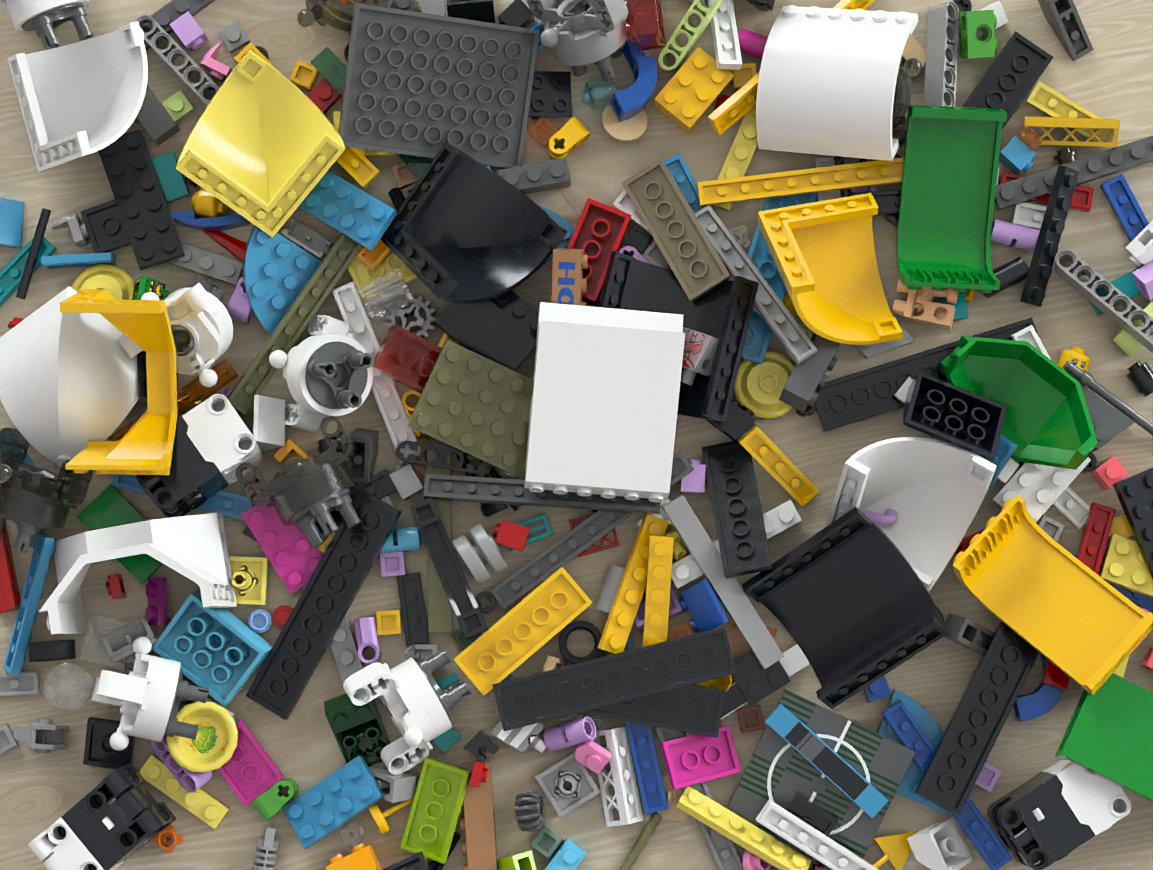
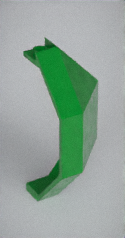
[941,336,1098,470]

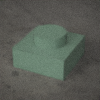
[530,826,565,861]

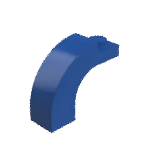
[610,38,658,122]
[1013,653,1064,721]

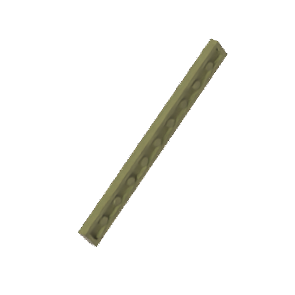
[227,234,362,415]

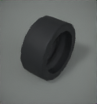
[558,621,602,664]
[28,639,76,662]

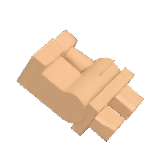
[892,279,959,330]

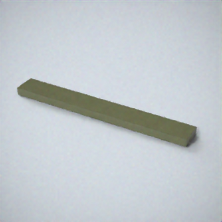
[427,444,453,633]

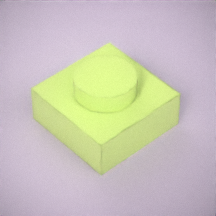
[162,90,195,123]

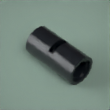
[983,257,1029,298]

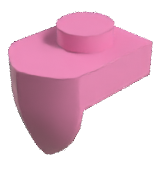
[200,43,232,81]
[575,740,612,774]

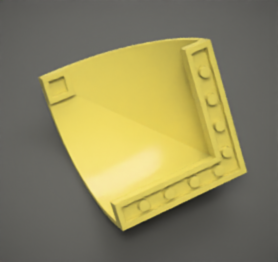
[176,50,345,238]

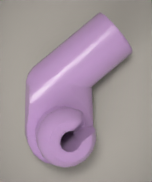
[863,509,898,525]

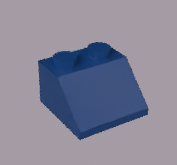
[678,579,729,633]

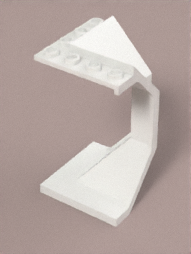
[39,513,237,635]

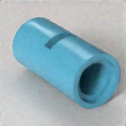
[379,526,421,554]

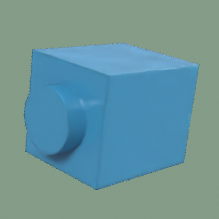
[999,136,1036,174]

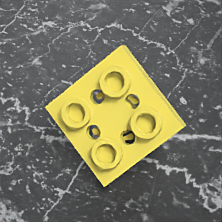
[229,556,269,605]

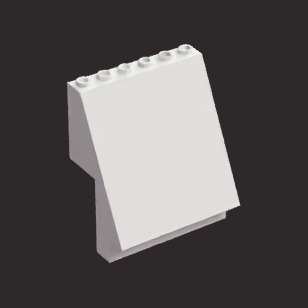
[524,302,685,502]

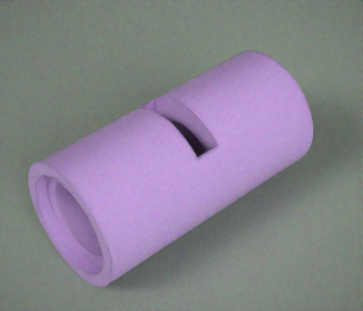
[991,219,1040,253]
[544,716,596,752]

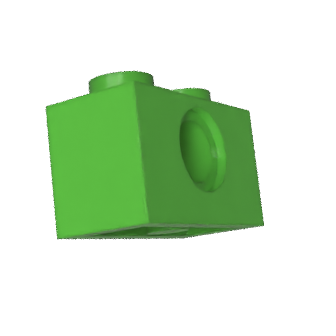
[959,10,998,59]

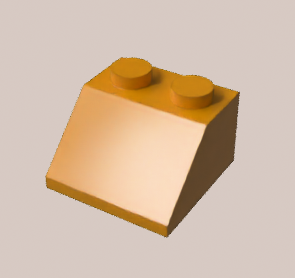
[325,842,383,870]

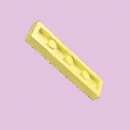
[1026,81,1113,148]
[139,755,230,829]

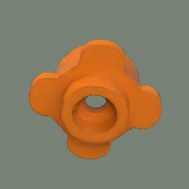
[154,825,183,854]

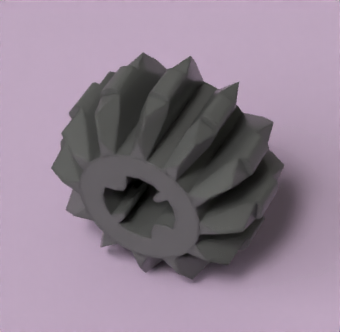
[514,791,546,832]

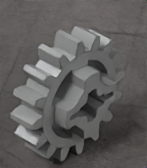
[386,293,436,345]

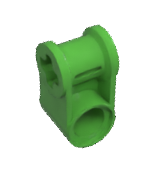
[252,778,298,822]

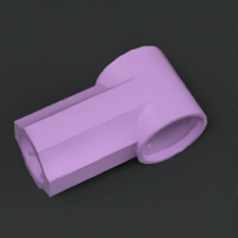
[354,617,381,665]

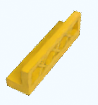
[1023,116,1120,147]

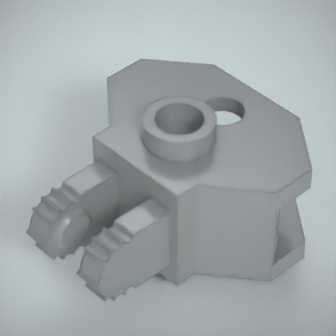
[13,718,70,753]

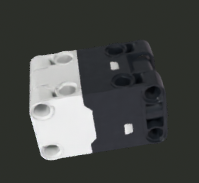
[135,394,263,518]
[988,759,1131,870]
[27,763,177,870]

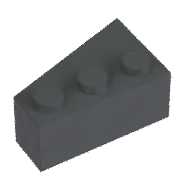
[779,333,840,413]
[1080,384,1135,452]

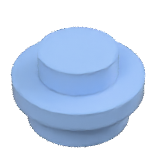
[248,609,272,633]

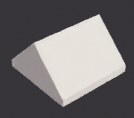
[253,395,286,451]

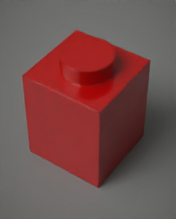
[493,520,530,552]

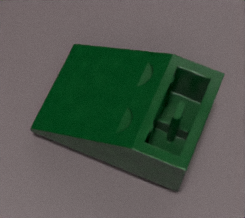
[324,689,391,767]

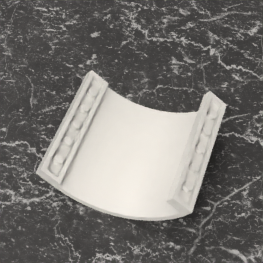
[756,5,918,161]

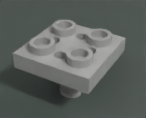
[535,751,601,818]

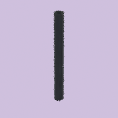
[16,208,51,300]

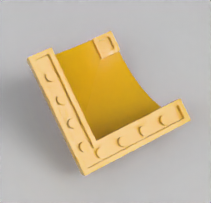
[758,193,903,345]

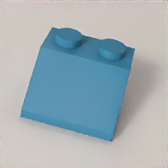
[0,197,24,248]

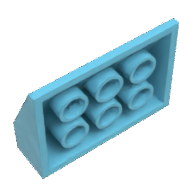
[152,589,273,707]

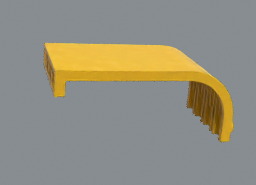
[953,494,1153,696]

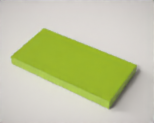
[400,756,472,864]

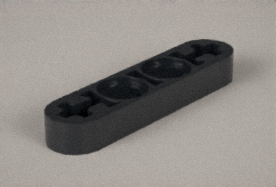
[396,441,487,474]

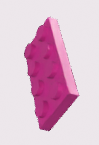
[241,490,323,594]

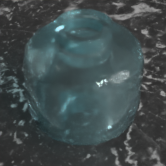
[581,78,617,110]

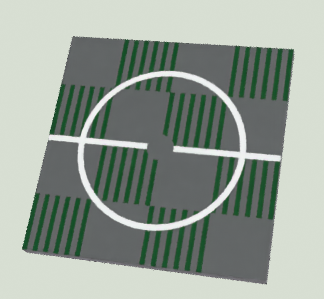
[726,689,915,870]

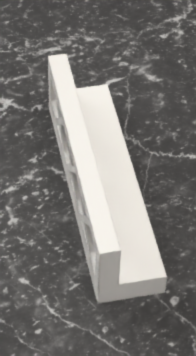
[592,726,643,827]

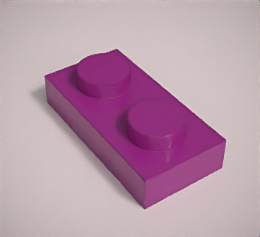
[145,577,167,625]

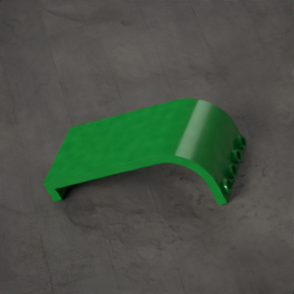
[896,104,1007,293]
[1055,673,1153,802]

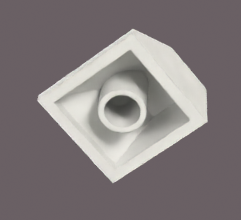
[907,816,973,870]

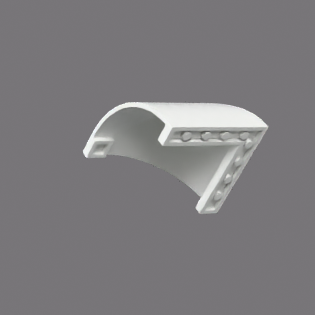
[7,22,148,172]
[0,286,144,471]
[826,437,997,593]

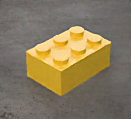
[653,47,734,134]

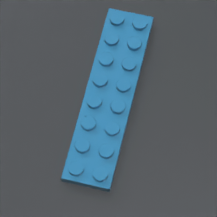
[741,193,817,365]

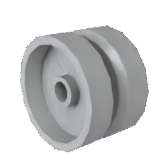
[452,524,508,585]

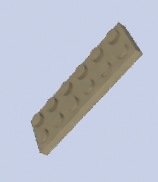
[622,159,731,302]

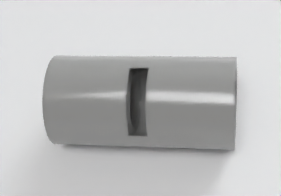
[595,564,625,614]

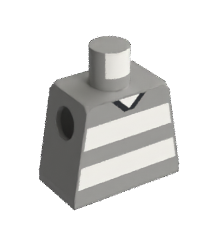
[490,720,547,754]

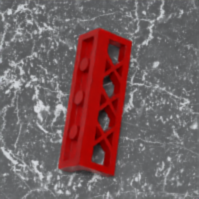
[0,521,21,613]

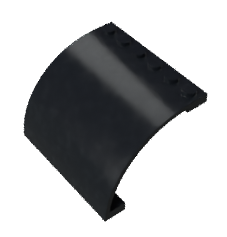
[598,251,759,421]
[742,507,948,709]

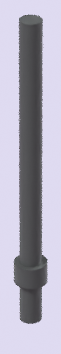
[1063,361,1153,436]

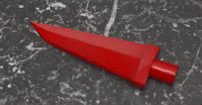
[203,231,247,262]

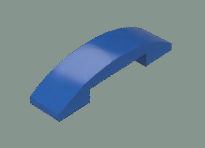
[171,210,251,231]

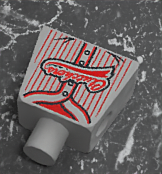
[680,327,719,386]

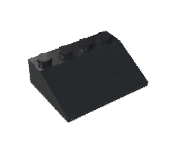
[434,290,538,372]
[903,371,1007,461]

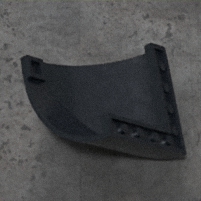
[381,142,568,304]

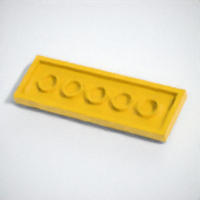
[453,567,593,696]

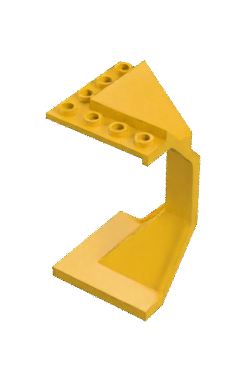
[60,290,178,475]

